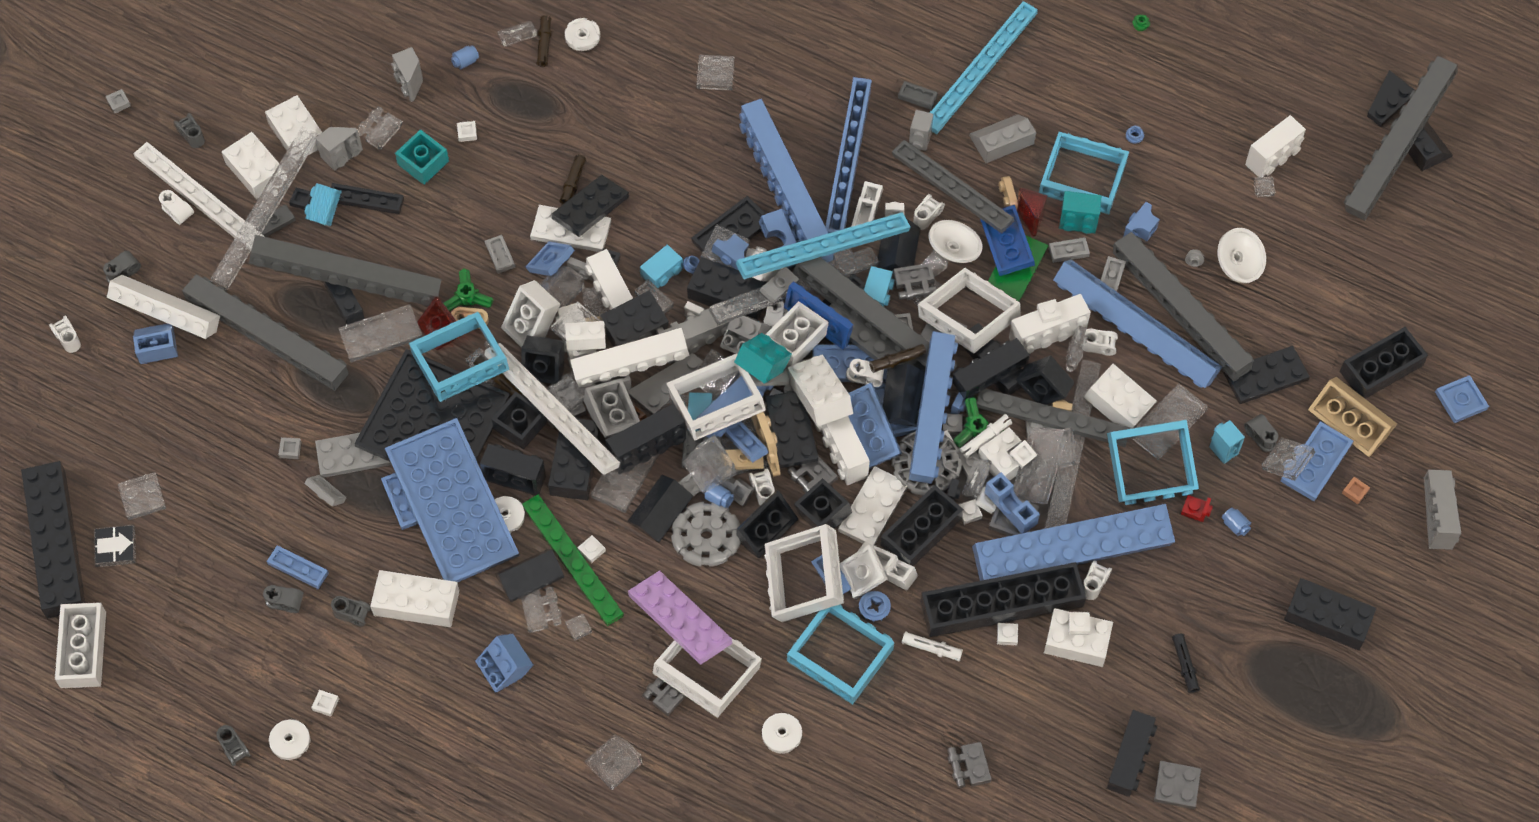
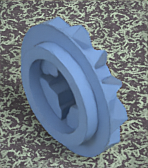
[859,591,891,622]

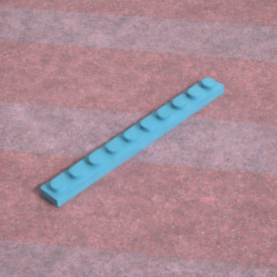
[930,1,1038,134]
[736,212,910,279]

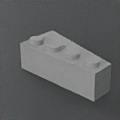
[656,303,731,364]
[1424,470,1461,550]

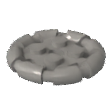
[892,431,962,496]
[671,502,741,567]

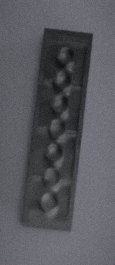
[21,461,85,619]
[920,562,1086,638]

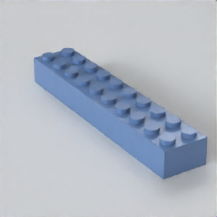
[739,99,834,264]
[972,504,1175,581]

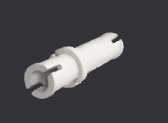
[960,414,1012,458]
[902,631,963,661]

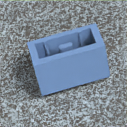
[133,323,178,364]
[475,634,533,692]

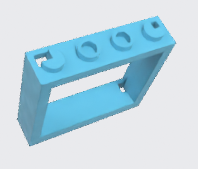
[1039,132,1129,214]
[409,312,510,402]
[1107,420,1199,505]
[787,604,894,705]

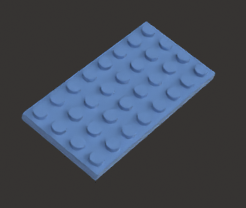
[385,418,519,582]

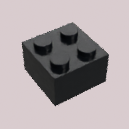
[521,335,564,385]
[1016,356,1075,405]
[492,392,548,450]
[794,478,852,529]

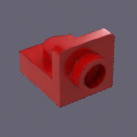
[1181,495,1213,522]

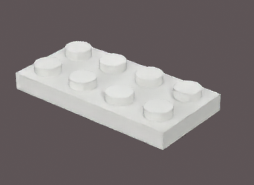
[530,205,611,252]
[838,466,907,545]

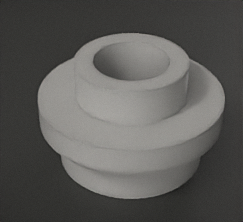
[1185,249,1204,267]

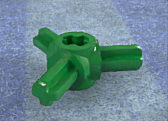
[442,268,493,313]
[953,397,1004,448]

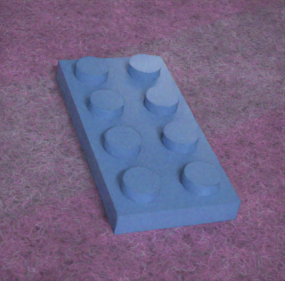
[812,345,887,382]
[848,383,902,469]
[1280,421,1354,501]

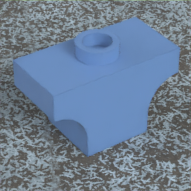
[1124,202,1160,241]
[712,234,749,270]

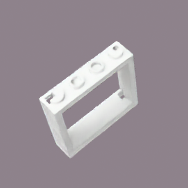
[918,268,1021,353]
[667,354,766,441]
[764,524,844,622]
[653,639,762,718]

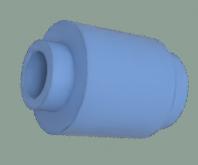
[451,45,479,69]
[704,482,734,508]
[1222,507,1251,536]

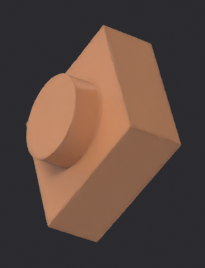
[1342,477,1370,504]

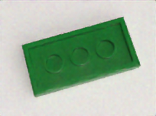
[988,236,1048,302]

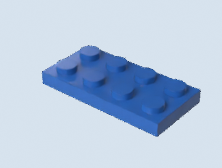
[980,205,1035,276]
[784,281,854,350]

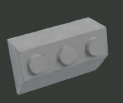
[969,114,1036,163]

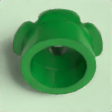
[1132,15,1150,31]

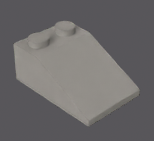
[584,378,640,438]

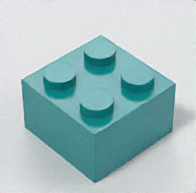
[395,129,449,185]
[1059,191,1102,234]
[734,333,792,384]

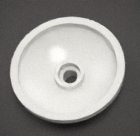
[929,220,982,263]
[1218,228,1266,283]

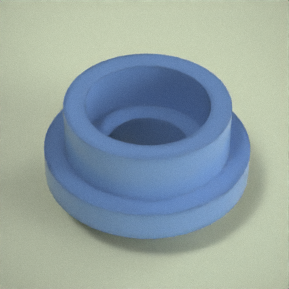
[1126,126,1144,144]
[683,256,700,274]

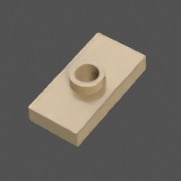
[724,449,764,470]

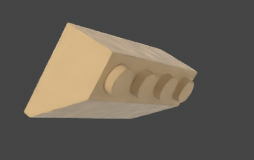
[1308,377,1397,457]

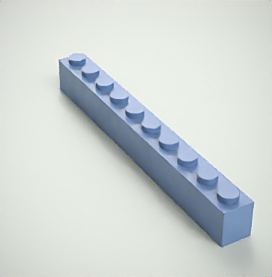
[825,77,871,233]
[1053,260,1222,388]

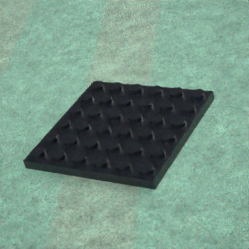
[354,349,510,462]

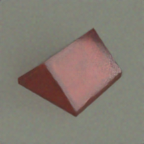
[1017,188,1047,237]
[416,297,461,350]

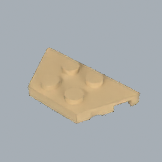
[751,412,780,477]

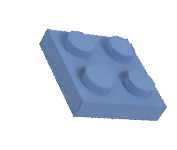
[526,241,575,276]
[1435,375,1489,423]

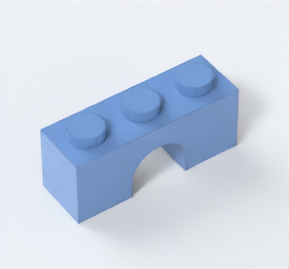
[759,209,797,269]
[985,472,1040,534]

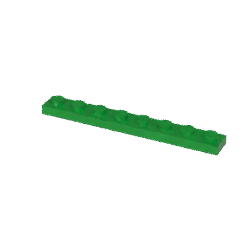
[522,494,624,626]

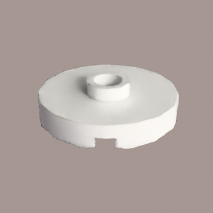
[565,18,600,51]
[495,496,525,533]
[762,713,802,754]
[269,719,310,760]

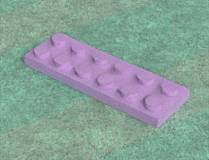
[628,571,733,665]

